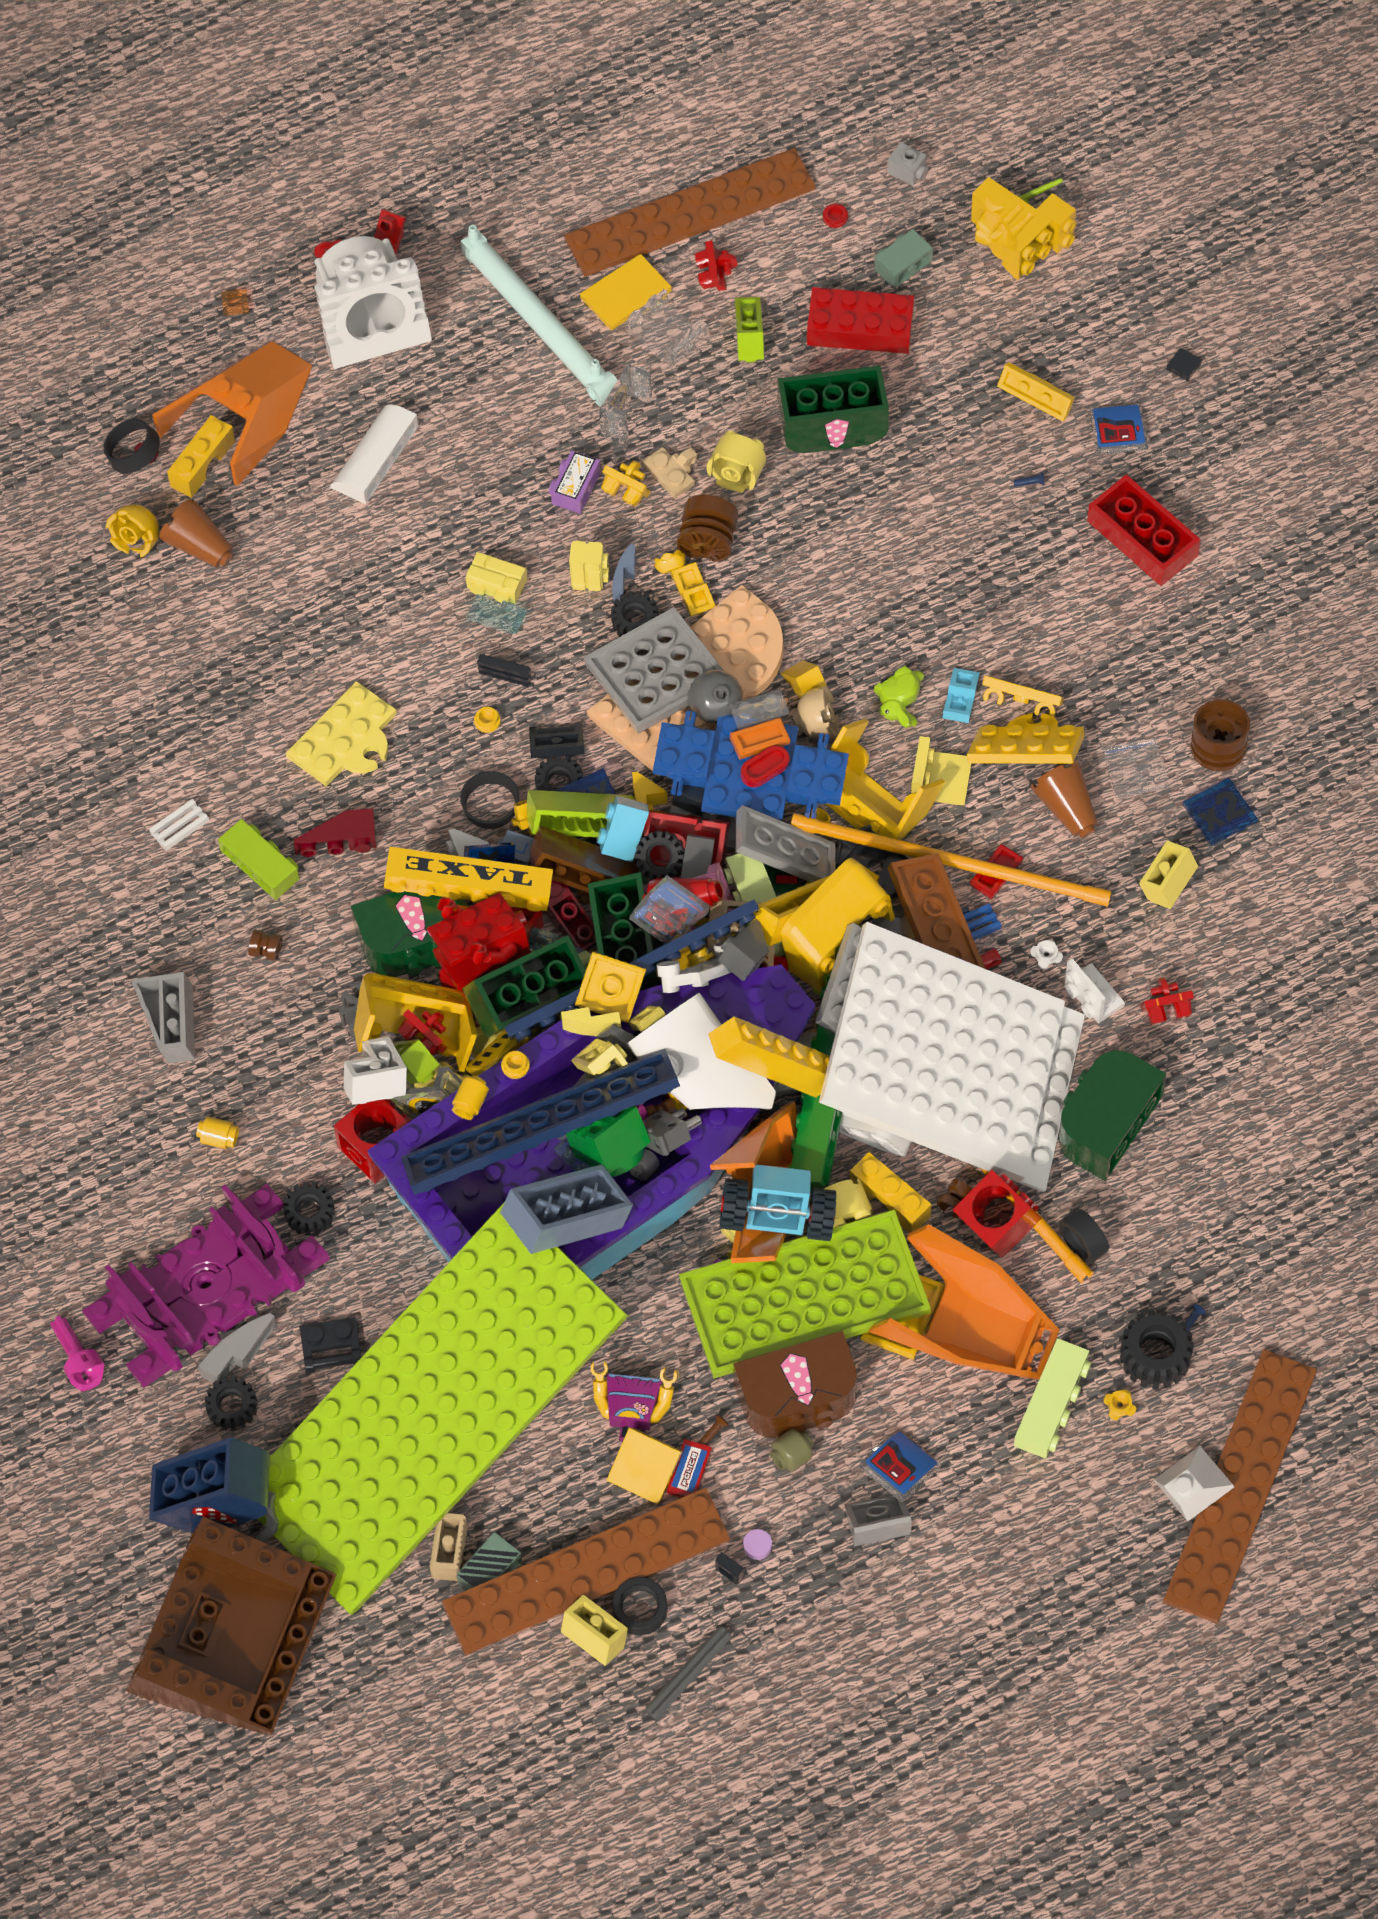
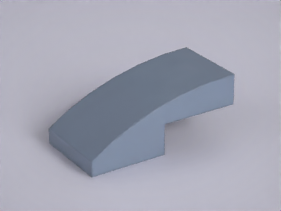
[612,544,636,601]

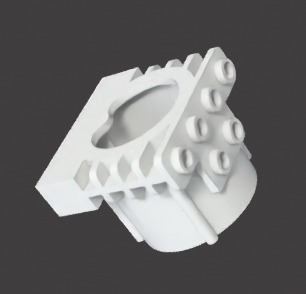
[314,236,432,369]

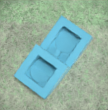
[942,668,980,723]

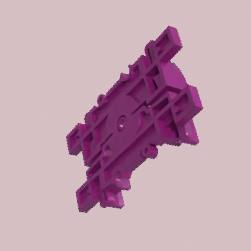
[82,1184,330,1388]

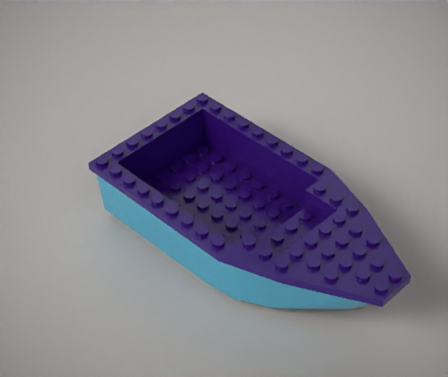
[367,965,815,1280]

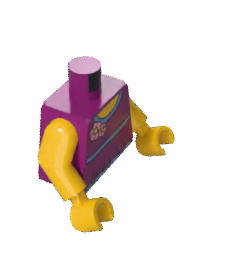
[590,1360,679,1442]

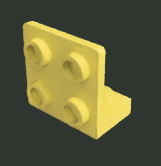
[911,736,972,805]
[571,1038,628,1075]

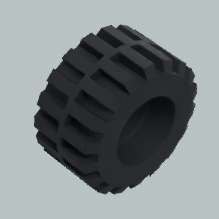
[1120,1310,1193,1390]

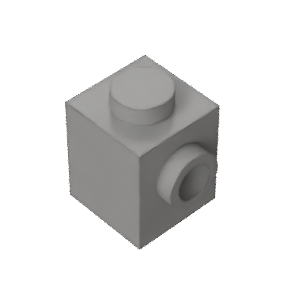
[887,142,928,186]

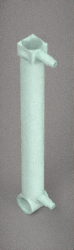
[461,225,619,407]

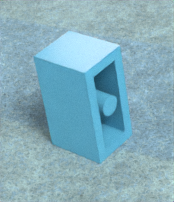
[597,795,649,862]

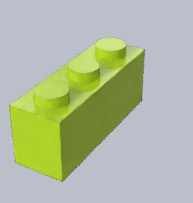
[218,819,299,900]

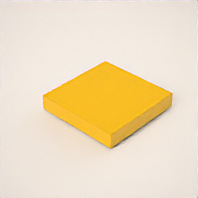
[575,952,646,1023]
[607,1427,683,1504]

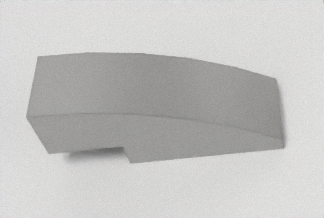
[198,1313,277,1384]

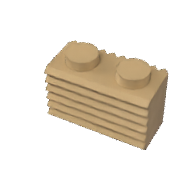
[430,1513,468,1581]

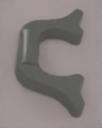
[231,1492,279,1543]

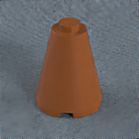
[159,499,233,568]
[1031,760,1098,839]

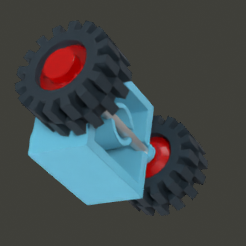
[719,1165,837,1241]

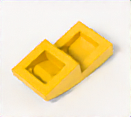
[670,562,715,617]

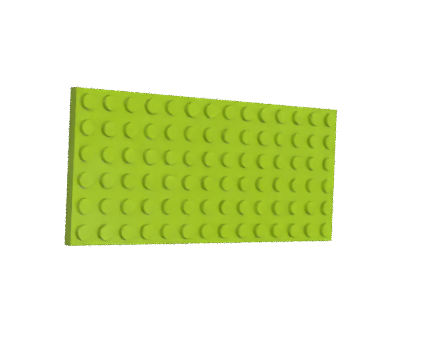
[257,1202,629,1615]

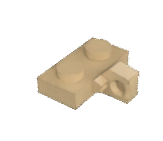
[642,447,697,499]

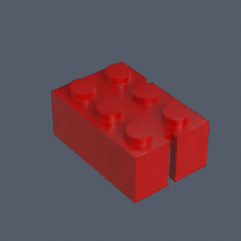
[643,809,731,872]

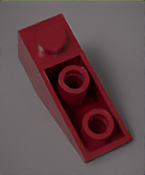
[294,808,377,857]
[543,880,597,950]

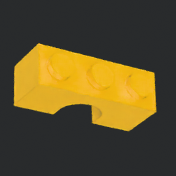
[167,415,235,498]
[850,1152,931,1233]

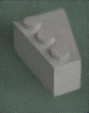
[131,972,195,1064]

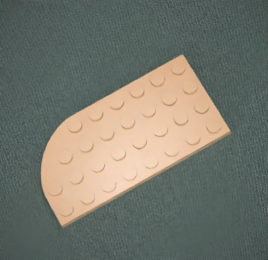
[586,585,784,776]

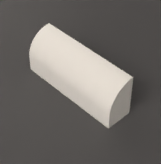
[330,405,418,504]

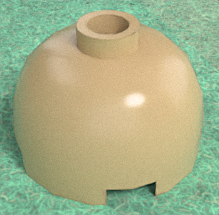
[793,686,840,740]

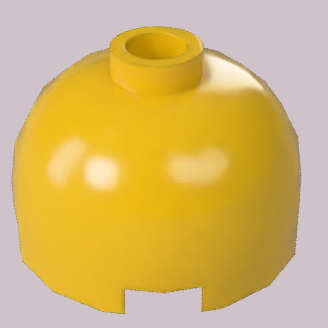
[106,504,160,557]

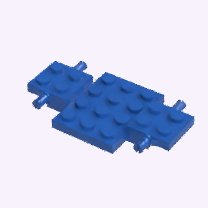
[652,711,849,821]

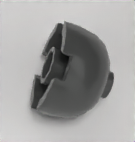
[687,669,743,724]

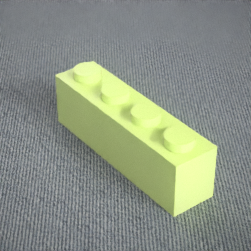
[723,853,785,956]
[1014,1338,1092,1459]

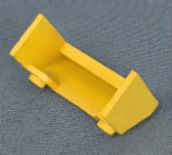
[826,718,945,840]
[780,858,895,993]
[354,973,477,1072]

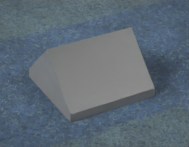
[844,1493,911,1546]

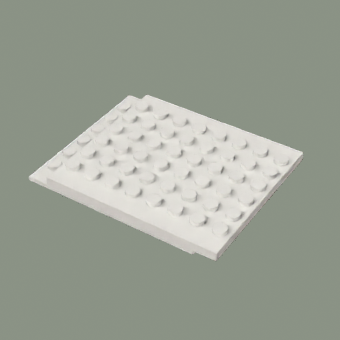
[819,922,1085,1192]

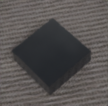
[1166,348,1202,381]
[715,1552,745,1585]

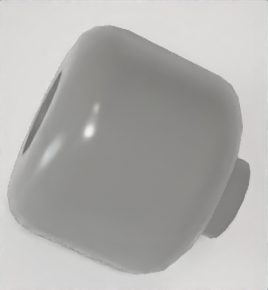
[629,1149,660,1181]

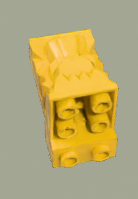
[971,177,1076,280]

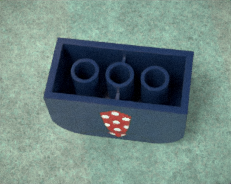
[149,1437,270,1532]

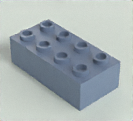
[500,1164,633,1254]

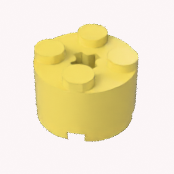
[707,431,766,493]
[809,1179,873,1228]

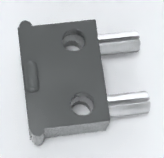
[642,1108,702,1156]

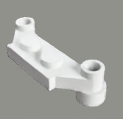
[657,941,732,993]

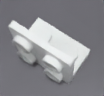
[1064,959,1125,1024]

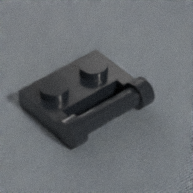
[529,722,585,759]
[299,1317,362,1374]

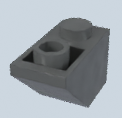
[718,919,769,981]

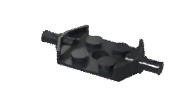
[832,825,909,900]

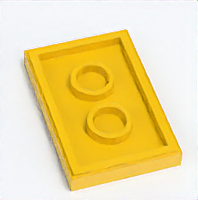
[580,254,672,331]
[861,1275,945,1360]

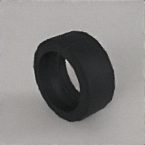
[1059,1208,1109,1264]
[612,1577,668,1636]

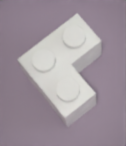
[344,1036,406,1105]

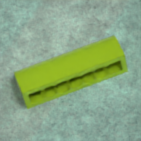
[527,790,635,837]

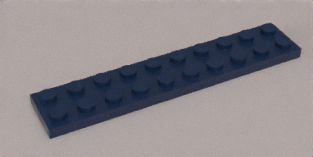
[504,899,759,1042]
[401,1049,681,1195]

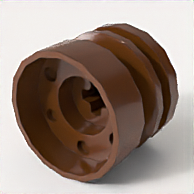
[677,494,738,562]
[1190,699,1250,771]

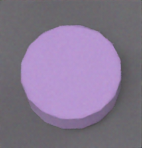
[743,1529,772,1560]

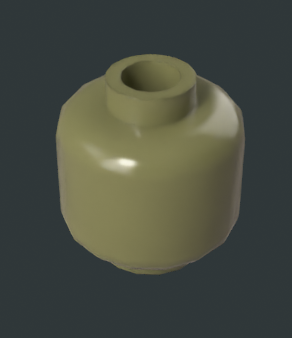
[770,1429,814,1472]

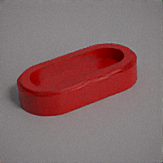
[740,745,790,787]

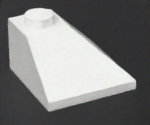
[1154,1446,1234,1521]

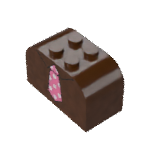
[733,1331,857,1438]

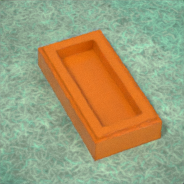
[729,717,790,760]

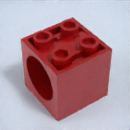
[334,1099,411,1184]
[953,1170,1042,1258]

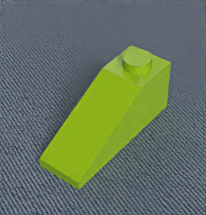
[735,297,764,362]
[393,1039,439,1084]

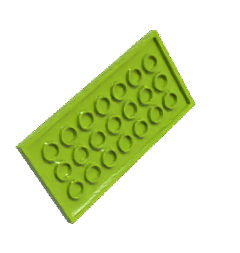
[679,1210,931,1379]

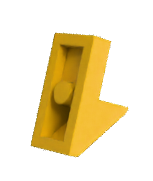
[632,772,668,830]

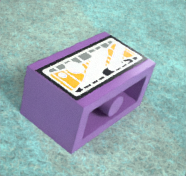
[549,450,601,514]

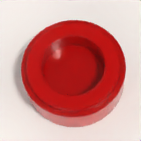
[823,204,848,228]

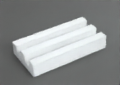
[149,799,209,851]

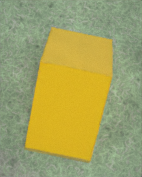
[781,660,827,698]

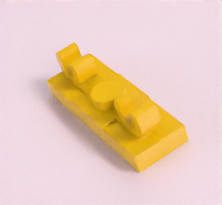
[997,362,1075,421]
[982,676,1064,717]

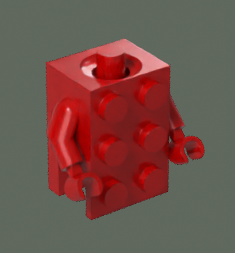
[427,892,531,991]

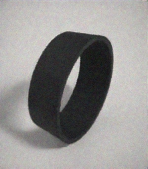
[103,419,160,474]
[460,771,519,829]

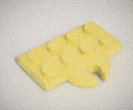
[286,681,397,787]

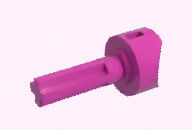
[50,1316,104,1391]

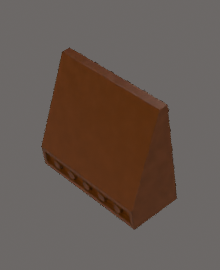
[126,1517,337,1736]

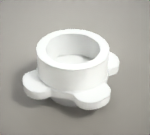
[1030,940,1063,969]

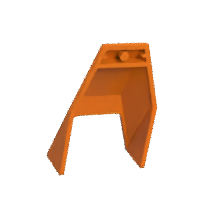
[153,341,313,486]
[710,1101,798,1263]
[868,1224,1060,1379]

